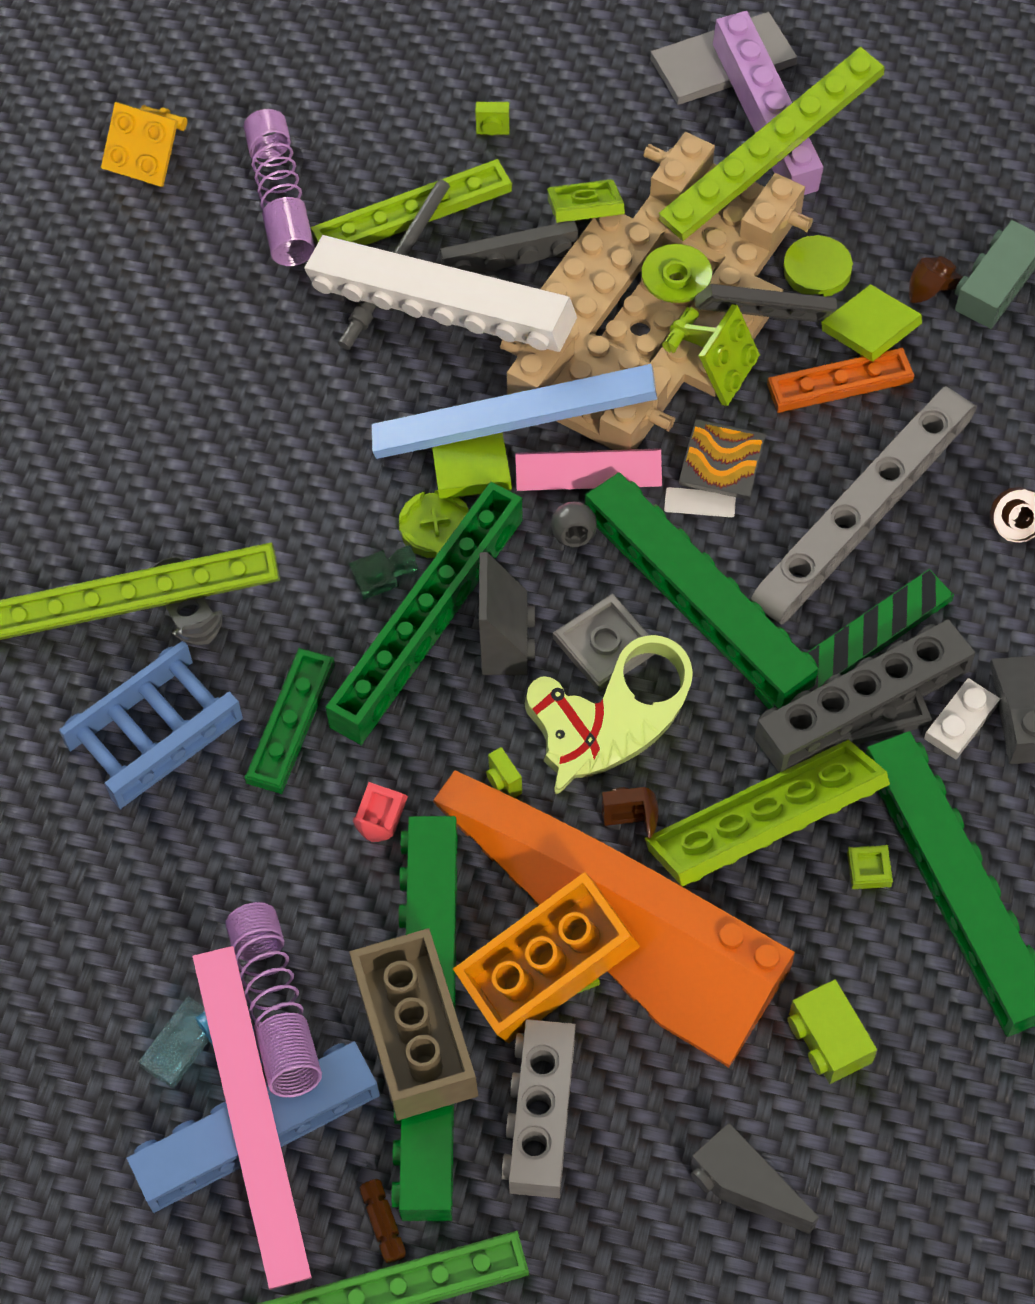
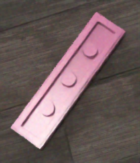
[515,449,662,491]

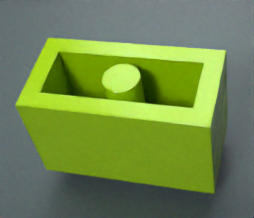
[787,979,877,1084]

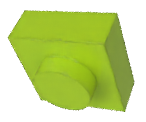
[475,102,510,135]
[486,747,522,798]

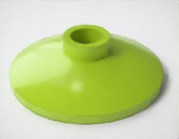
[642,244,712,303]

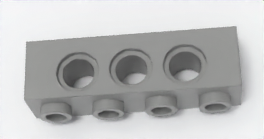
[502,1019,576,1199]

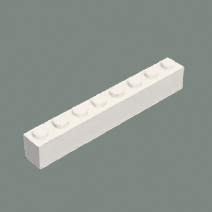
[304,235,577,352]

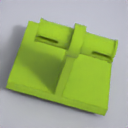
[662,304,760,406]

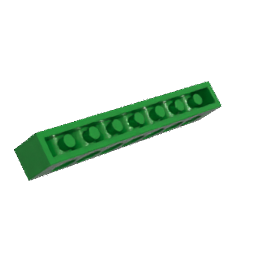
[325,481,523,745]

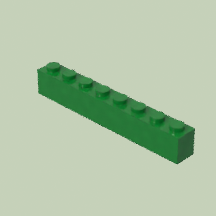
[585,472,819,709]
[866,731,1035,1037]

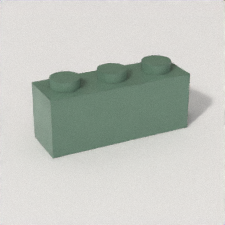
[955,220,1035,329]

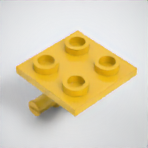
[101,102,187,187]

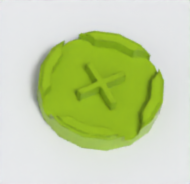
[783,235,853,297]
[399,490,469,558]

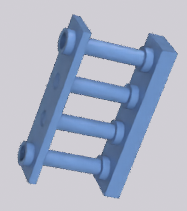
[59,641,243,809]

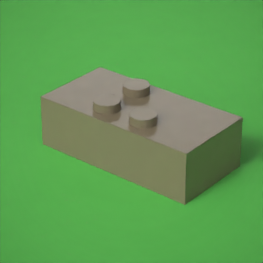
[349,928,478,1121]

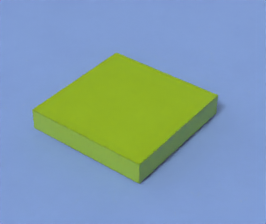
[547,179,625,223]
[821,284,922,362]
[432,432,512,499]

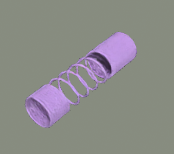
[243,109,315,266]
[226,902,322,1097]

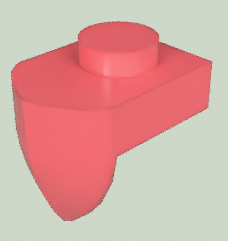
[353,782,408,842]

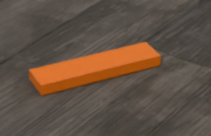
[767,347,914,413]

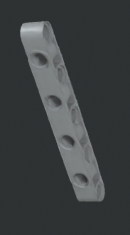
[750,386,977,625]

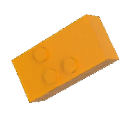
[453,872,640,1043]

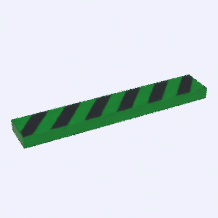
[755,569,954,709]

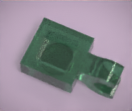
[349,546,418,600]

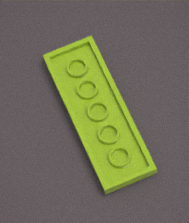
[645,740,890,886]

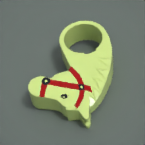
[525,635,693,794]

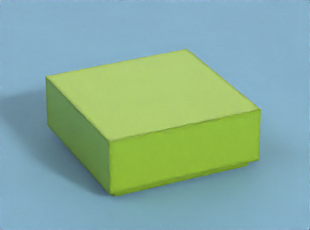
[847,845,893,889]

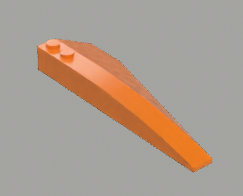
[433,770,795,1068]

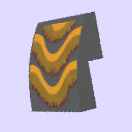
[679,419,766,500]

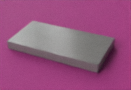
[650,12,797,105]

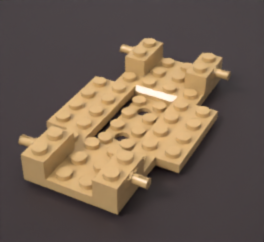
[500,132,813,450]

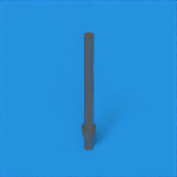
[338,179,450,350]

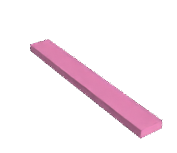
[192,946,312,1290]

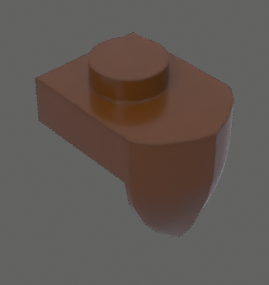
[909,256,963,303]
[602,787,659,839]

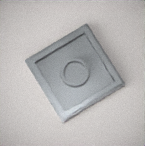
[553,593,654,692]

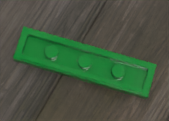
[245,648,335,794]

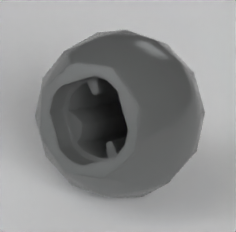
[551,502,597,547]

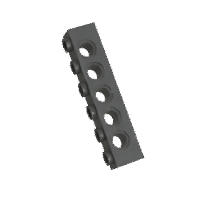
[754,619,975,773]

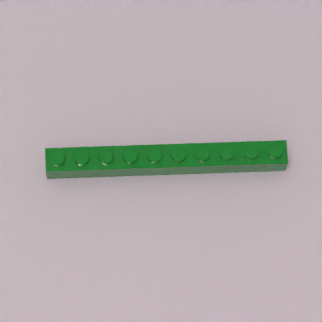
[392,816,458,1221]

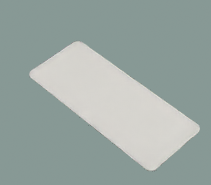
[664,487,736,517]

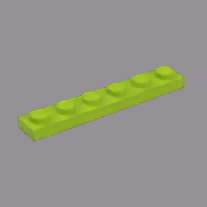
[311,159,512,246]

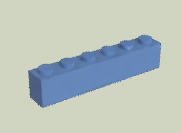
[126,1041,380,1213]

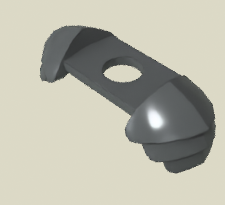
[151,556,223,645]

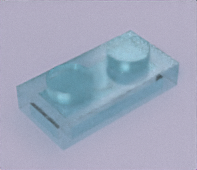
[138,996,209,1089]

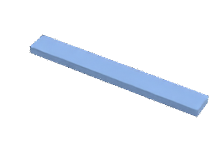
[372,364,657,459]

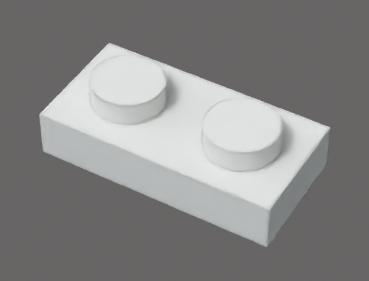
[924,678,1000,760]

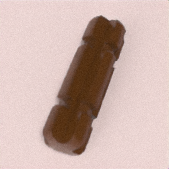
[360,1179,406,1263]

